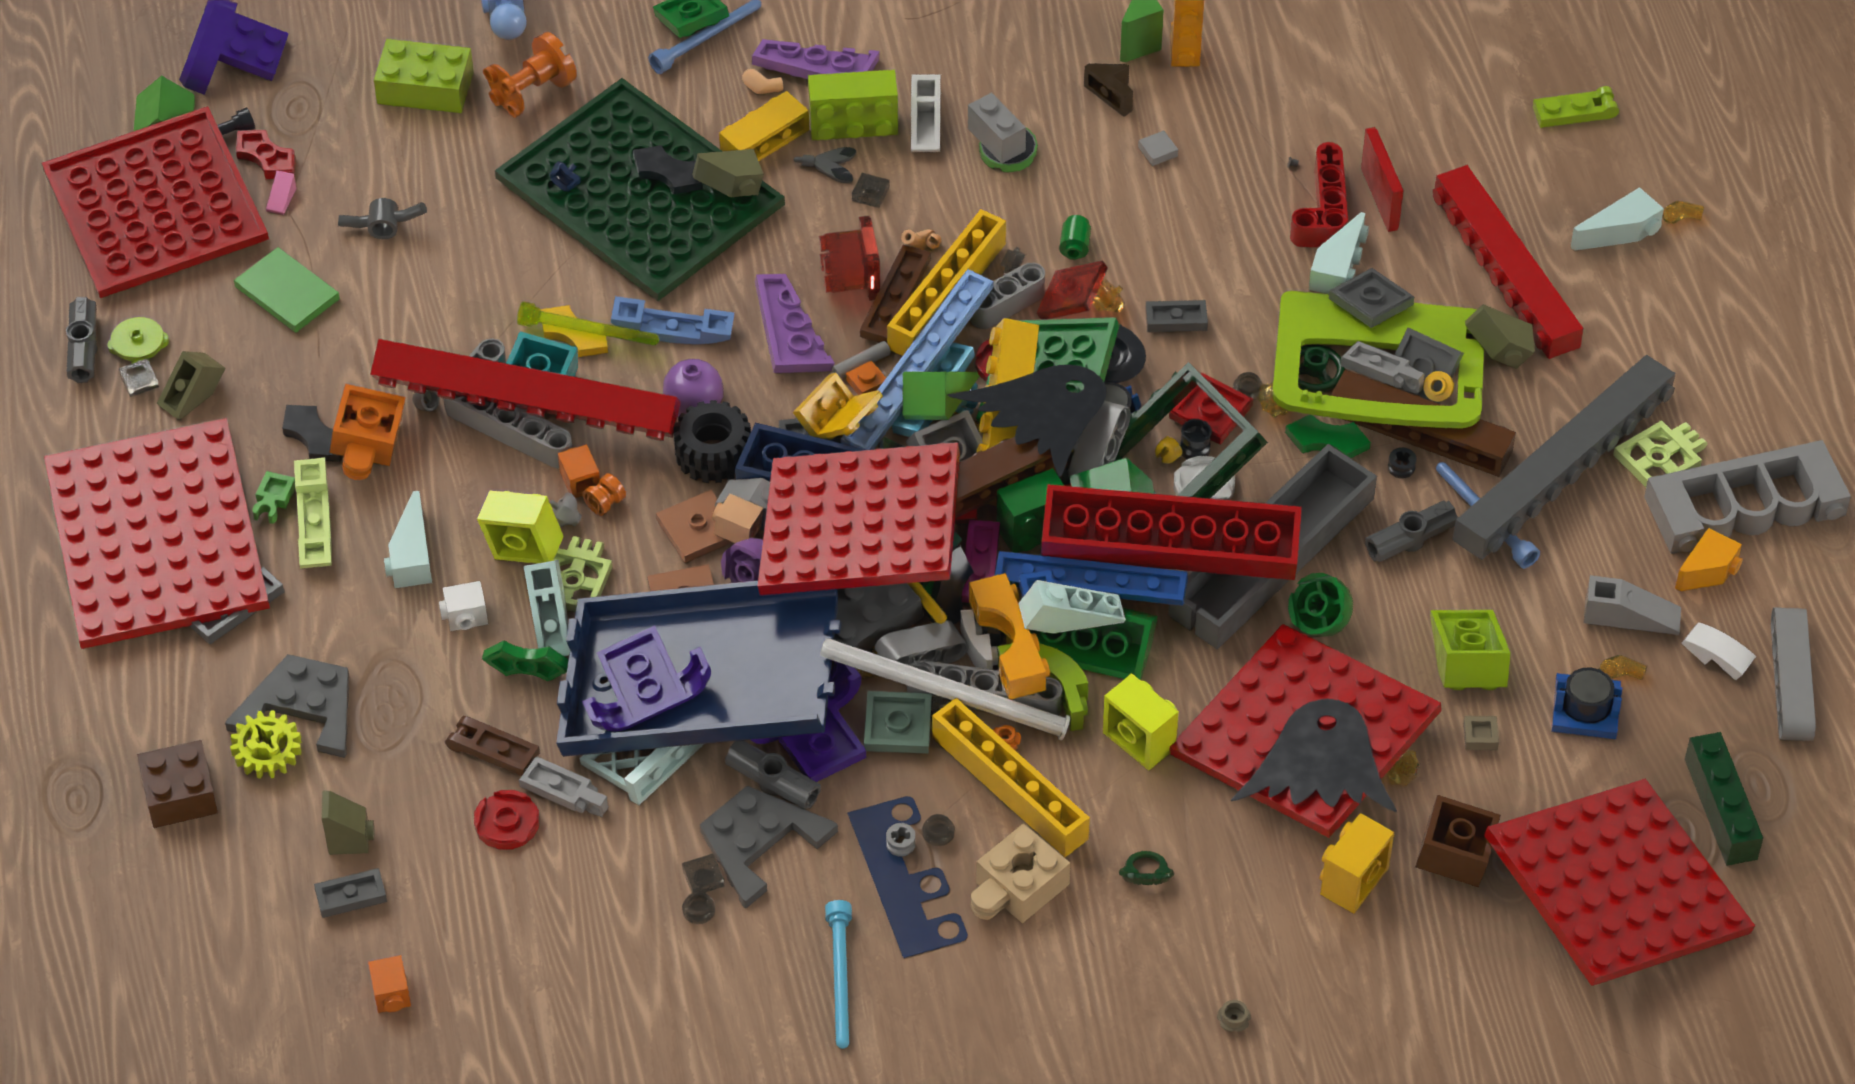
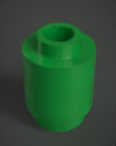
[1059,215,1091,260]

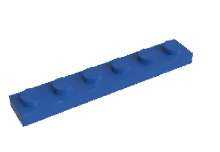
[995,551,1188,606]

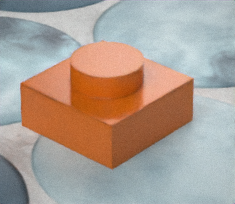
[846,360,886,395]

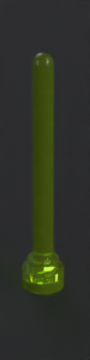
[517,301,660,345]

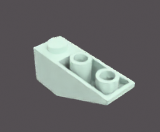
[1309,212,1369,294]
[1018,580,1126,633]

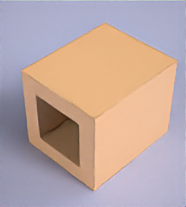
[712,493,763,543]

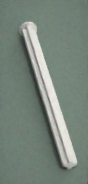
[820,638,1070,740]

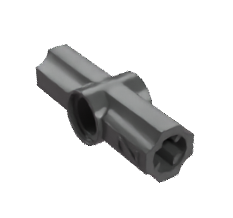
[66,297,98,383]
[1365,500,1458,562]
[725,740,821,809]

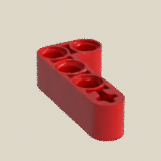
[1290,142,1348,247]

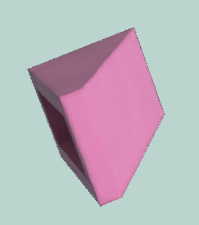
[266,170,297,215]

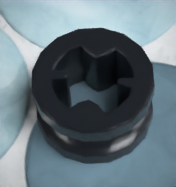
[1388,447,1417,478]

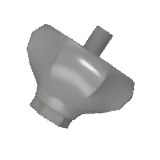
[550,493,582,527]

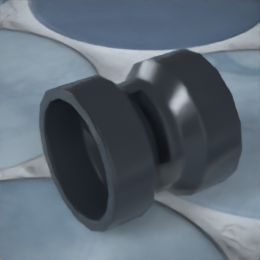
[1180,419,1212,460]

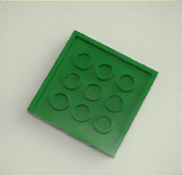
[976,317,1120,424]

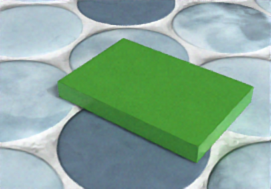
[234,247,340,333]

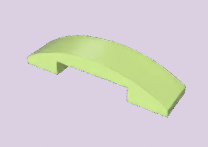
[294,458,332,569]

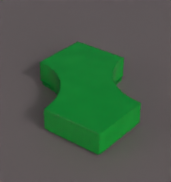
[1285,414,1371,458]
[482,640,569,682]

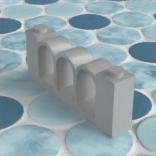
[1644,440,1851,554]

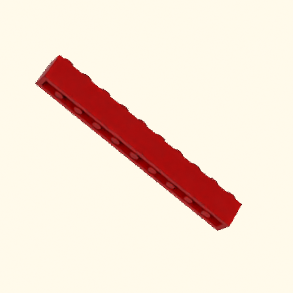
[370,339,681,441]

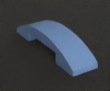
[611,296,734,344]

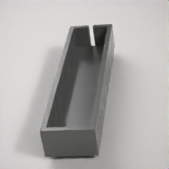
[1168,444,1377,649]

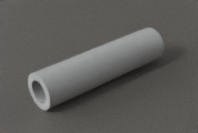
[832,341,891,379]

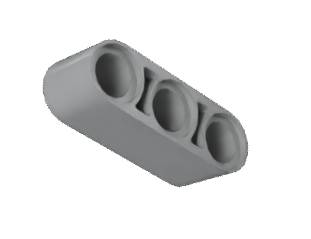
[970,262,1045,329]
[1068,401,1131,482]
[875,620,968,665]

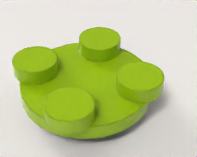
[107,317,169,368]

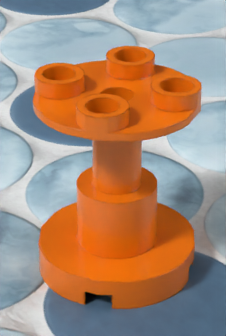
[483,32,577,118]

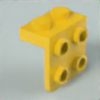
[793,372,883,440]

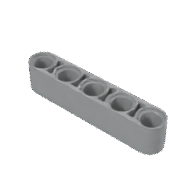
[1771,607,1816,741]
[907,660,1062,715]

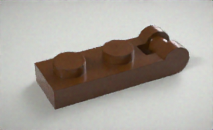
[445,716,540,776]

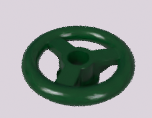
[1298,344,1346,393]

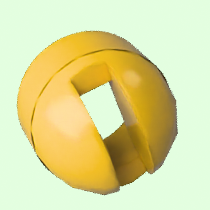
[1155,436,1182,464]

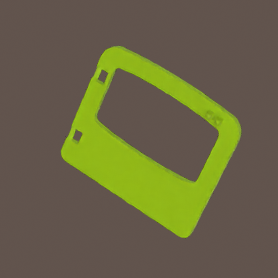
[1272,291,1484,428]

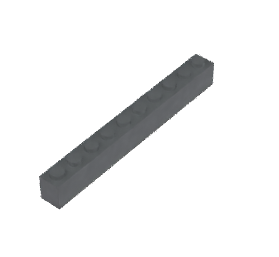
[1452,355,1676,560]

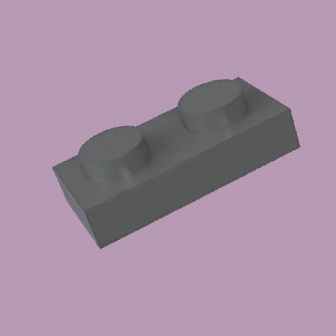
[1145,300,1208,332]
[314,868,387,918]

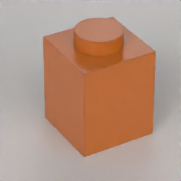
[558,444,600,498]
[368,955,411,1013]

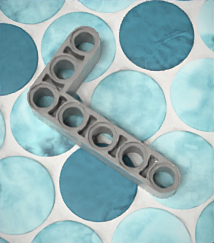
[443,338,572,468]

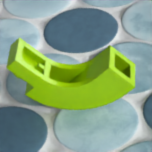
[998,643,1088,731]

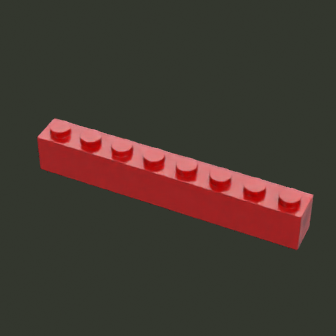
[1433,165,1584,359]

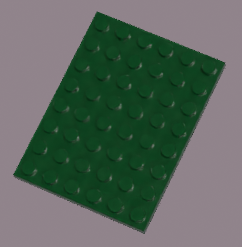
[495,78,785,301]

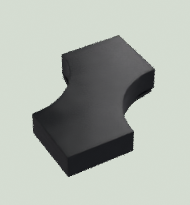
[633,145,703,194]
[282,405,341,462]
[923,546,974,624]

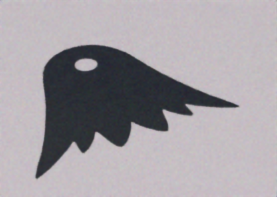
[947,365,1106,477]
[1231,699,1397,812]

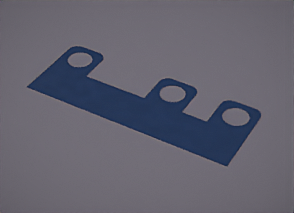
[847,796,968,958]

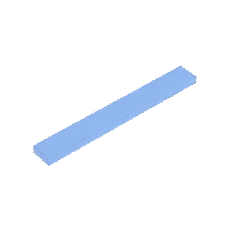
[841,269,993,450]

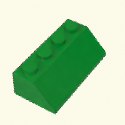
[1029,608,1158,680]

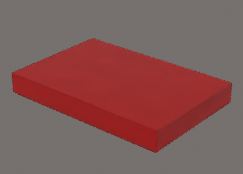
[1361,127,1404,232]

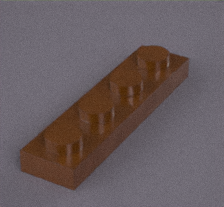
[860,244,931,343]

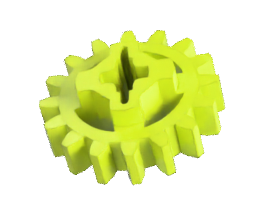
[230,710,302,779]

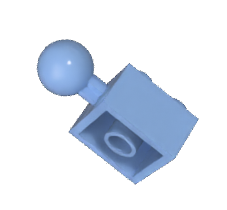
[481,0,527,40]

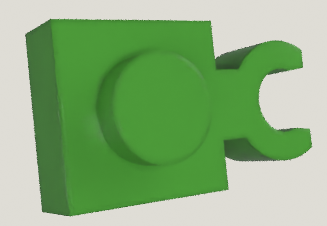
[252,471,295,524]

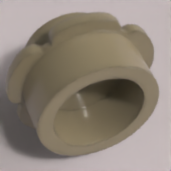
[1217,1000,1251,1032]

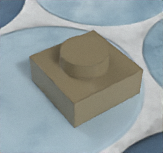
[1463,716,1499,750]

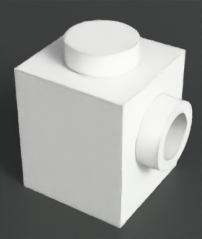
[439,581,488,631]

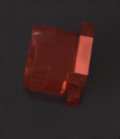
[819,216,880,301]

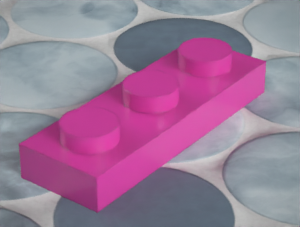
[962,520,1000,603]

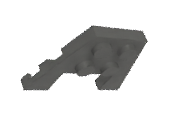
[225,654,349,758]
[700,786,838,908]

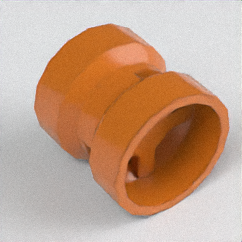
[582,473,626,516]

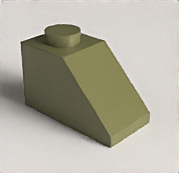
[693,149,764,197]
[1465,304,1535,369]
[157,351,226,419]
[322,791,375,855]

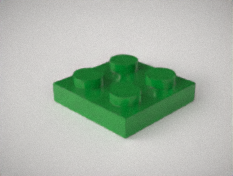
[653,0,729,38]

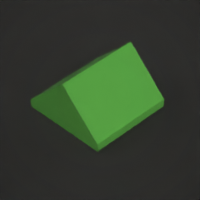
[1120,0,1164,62]
[134,75,195,131]
[903,372,980,420]

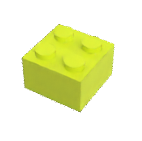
[477,490,564,564]
[1103,674,1179,771]

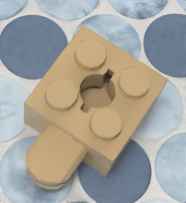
[971,823,1070,924]

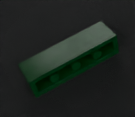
[1685,732,1763,866]

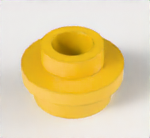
[1423,371,1454,402]

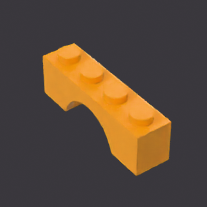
[1170,0,1204,67]
[969,573,1050,700]

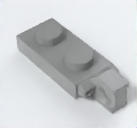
[1341,341,1425,394]
[519,757,609,817]

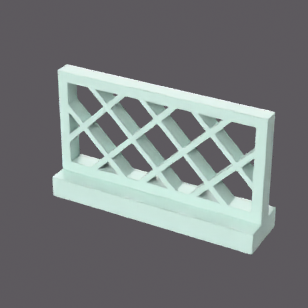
[579,744,704,805]

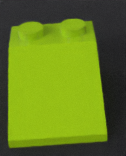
[1430,610,1511,690]

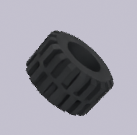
[674,400,751,483]

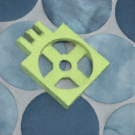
[1613,420,1707,487]
[553,536,612,612]

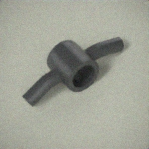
[338,198,427,239]

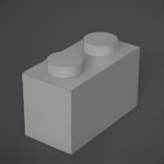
[968,92,1026,164]

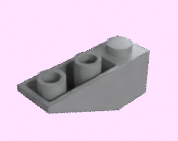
[1584,575,1681,635]

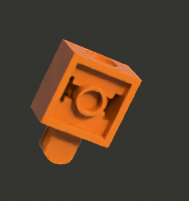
[329,384,406,480]

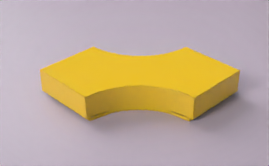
[540,305,608,357]

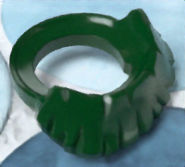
[1119,851,1174,885]

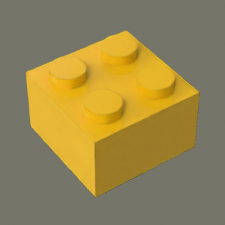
[1319,813,1394,914]

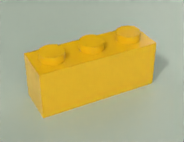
[719,91,810,161]

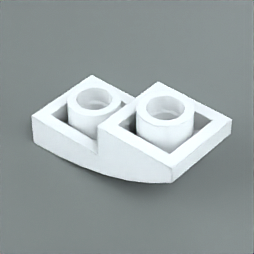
[960,609,998,670]
[1682,622,1756,680]

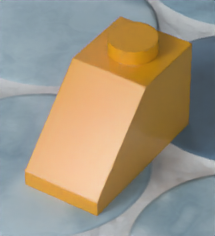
[1675,528,1743,591]

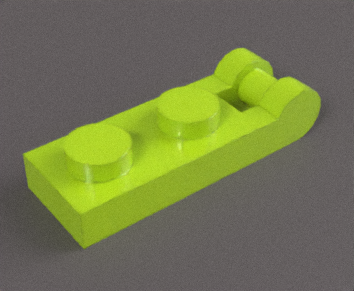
[1533,86,1619,128]

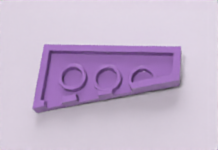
[752,39,879,79]
[755,274,835,373]

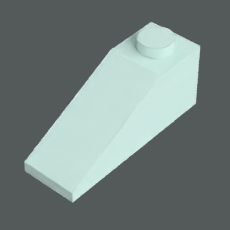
[1571,187,1664,251]
[384,491,432,588]
[524,560,570,656]

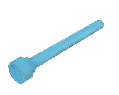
[825,900,852,1049]

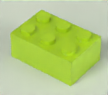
[374,39,474,113]
[808,69,898,140]

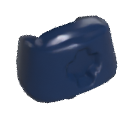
[549,161,581,192]

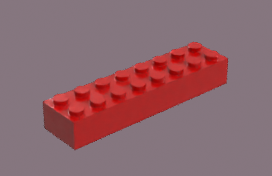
[1041,484,1302,580]

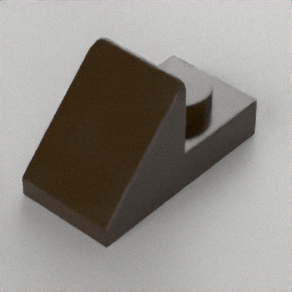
[1084,63,1133,117]

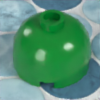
[1288,573,1353,637]

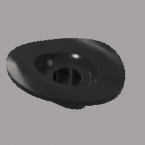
[1104,324,1146,383]

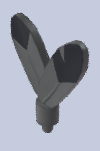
[794,147,856,183]

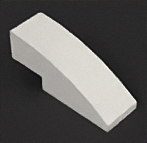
[911,75,940,152]

